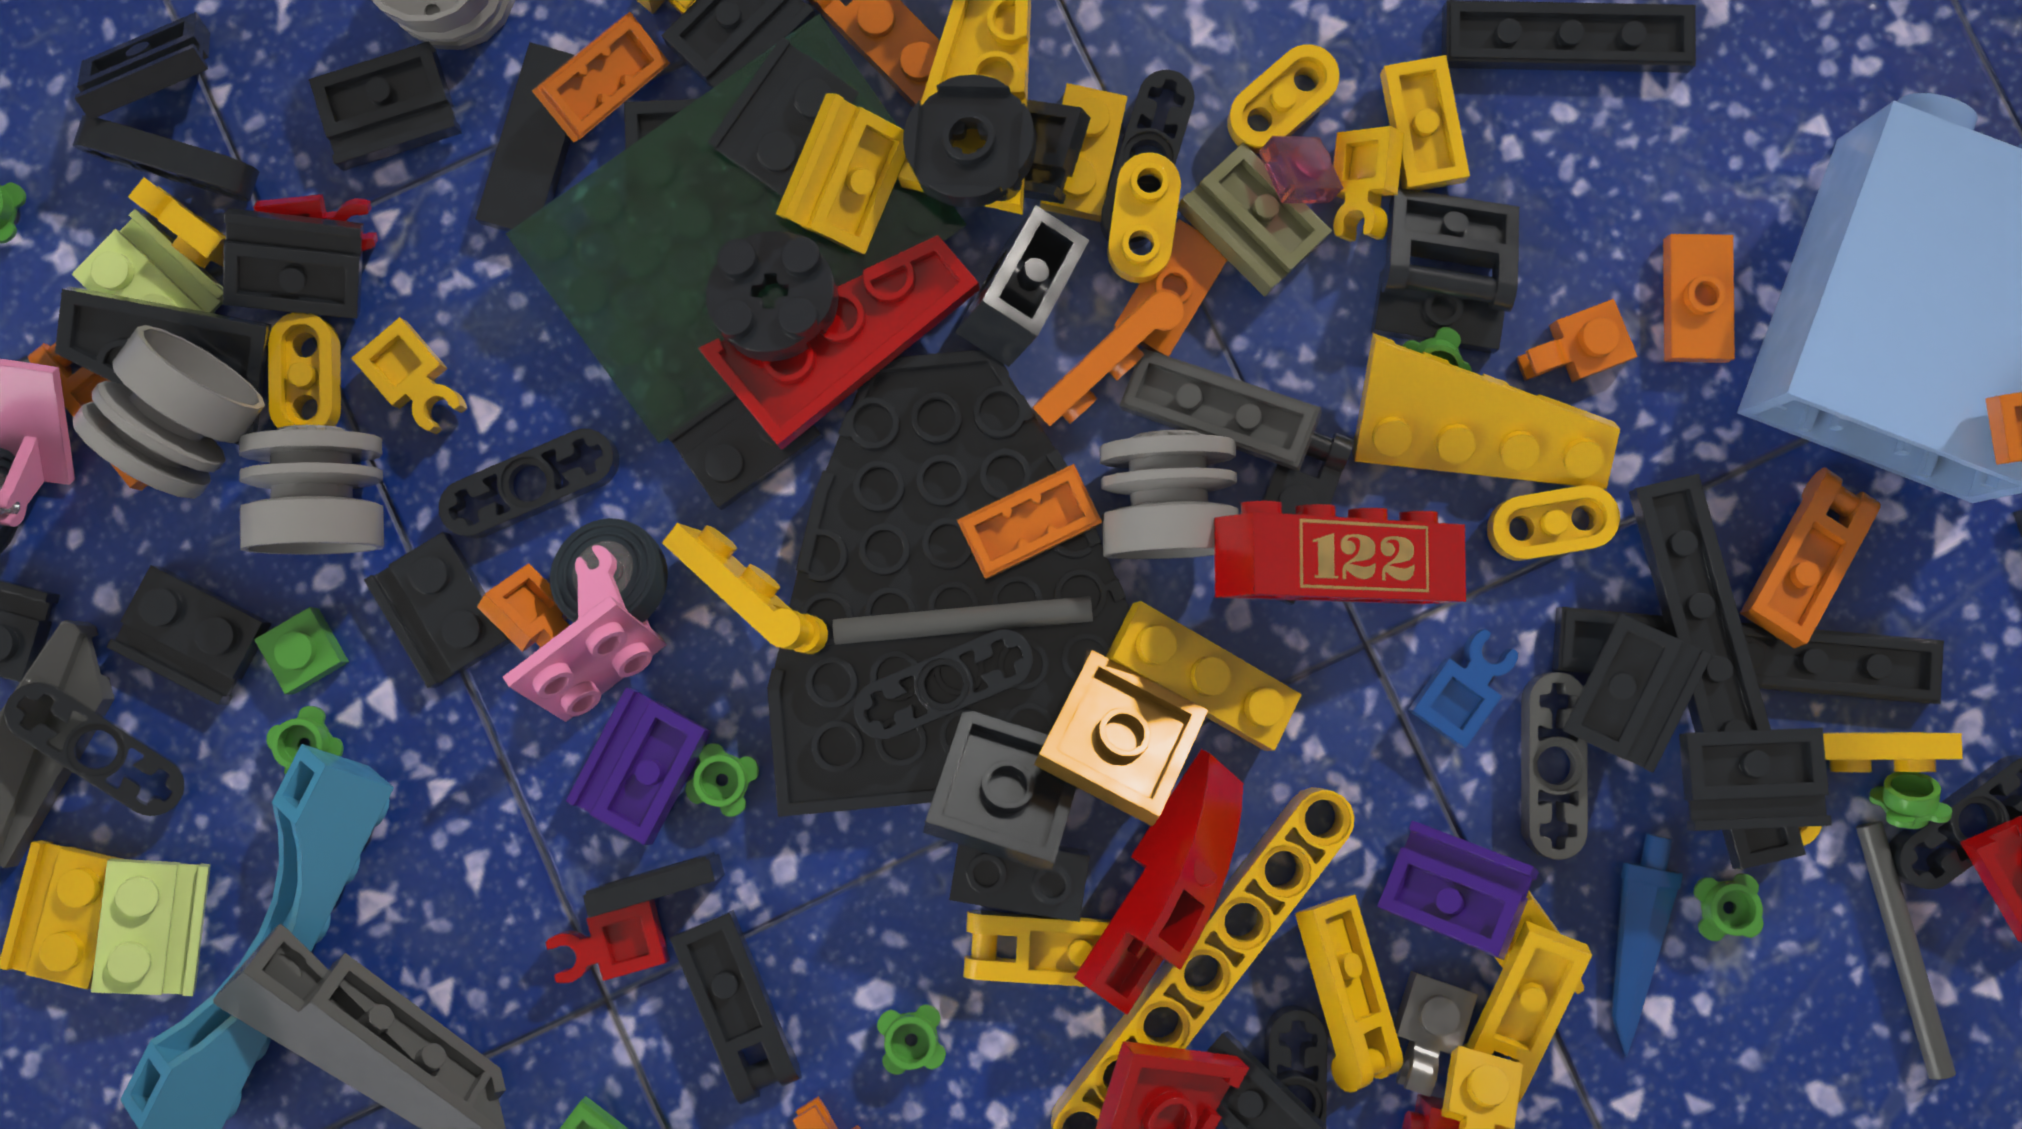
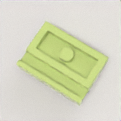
[72,209,223,313]
[91,858,211,996]

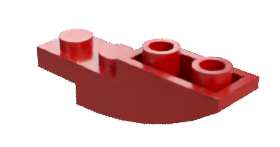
[1074,749,1243,1015]

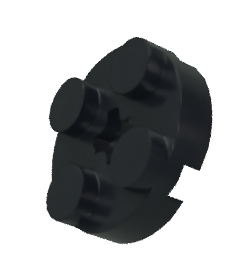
[903,75,1036,208]
[706,231,839,361]

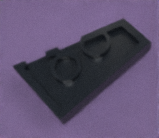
[55,287,272,445]

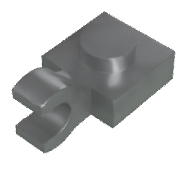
[1394,971,1478,1097]

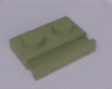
[1178,142,1332,297]

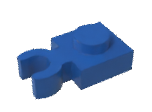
[1408,629,1519,748]

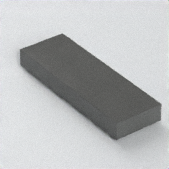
[1119,348,1322,471]

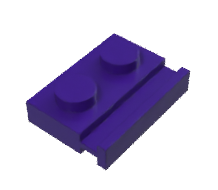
[565,687,712,845]
[1377,820,1539,960]

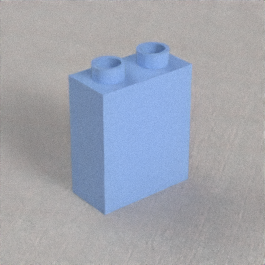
[1737,93,2022,503]

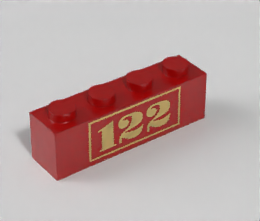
[1214,501,1466,605]

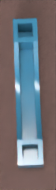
[120,744,394,1129]

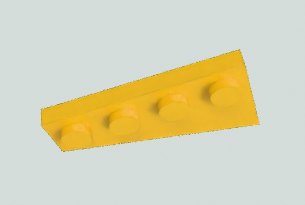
[897,0,1031,215]
[1352,333,1620,489]

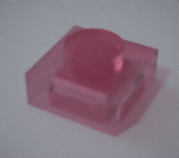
[1259,136,1343,203]

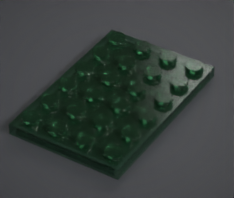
[506,14,967,443]

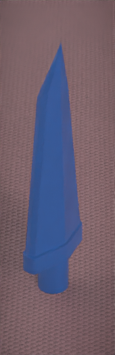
[1611,833,1683,1058]

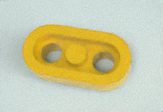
[1227,44,1340,154]
[1107,152,1181,283]
[268,312,341,428]
[1487,485,1620,561]

